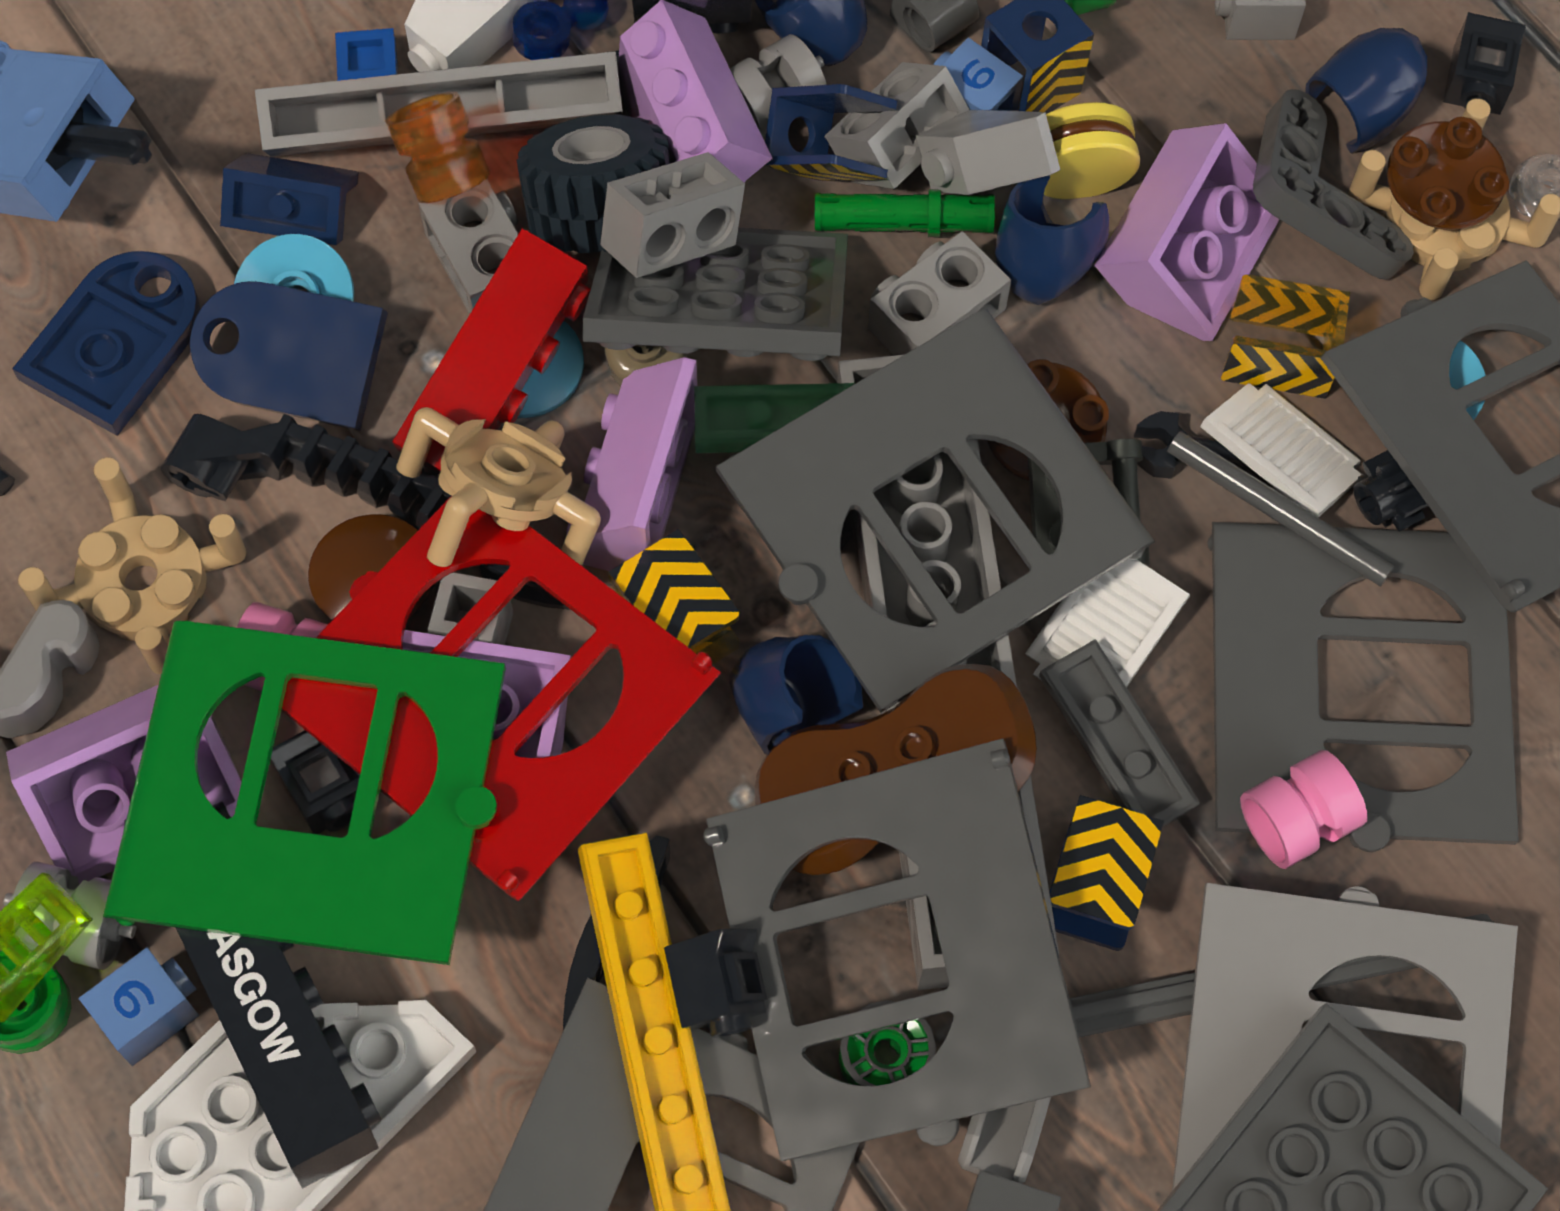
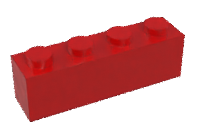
[392,228,591,475]

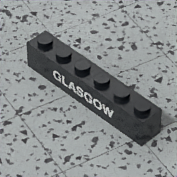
[124,801,382,1189]

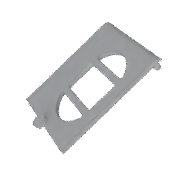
[1172,883,1518,1191]

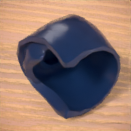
[755,0,868,66]
[1305,28,1427,154]
[995,175,1110,305]
[729,635,863,754]

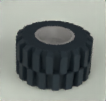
[517,115,671,253]

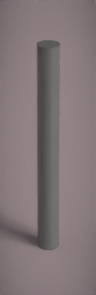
[1167,431,1395,587]

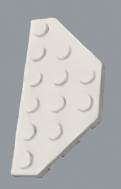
[124,1000,476,1211]

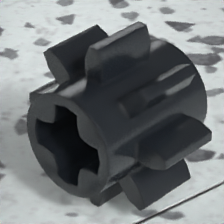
[1354,450,1428,532]

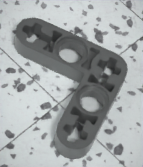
[1253,89,1414,280]

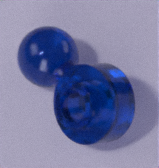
[512,0,609,60]

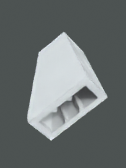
[404,0,548,72]

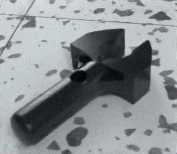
[1134,411,1247,479]

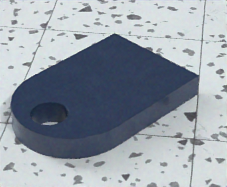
[12,251,200,436]
[190,281,388,431]

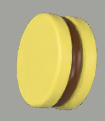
[1044,102,1140,199]

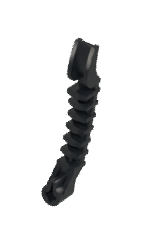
[161,414,569,610]

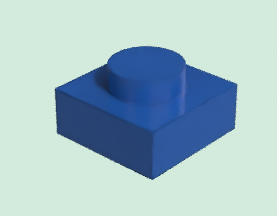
[335,28,398,81]

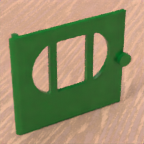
[103,621,506,965]

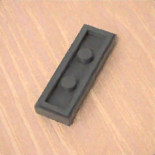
[1039,639,1200,828]

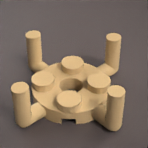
[1349,99,1560,301]
[396,407,601,567]
[18,457,246,675]

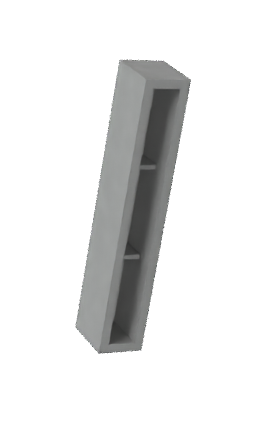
[255,51,622,157]

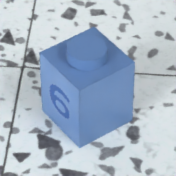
[933,37,1023,111]
[78,947,199,1066]

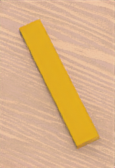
[578,833,731,1211]

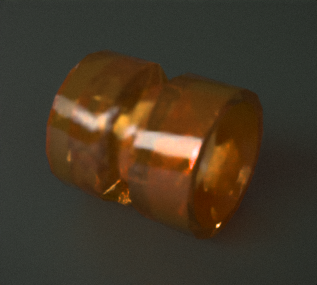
[385,91,490,203]

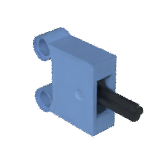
[0,41,152,222]

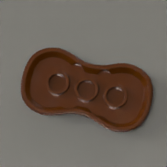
[755,664,1037,875]

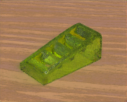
[0,873,93,1022]

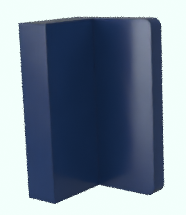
[220,153,359,245]

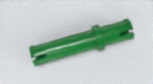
[815,189,995,237]

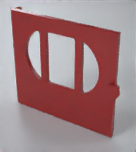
[281,496,721,901]

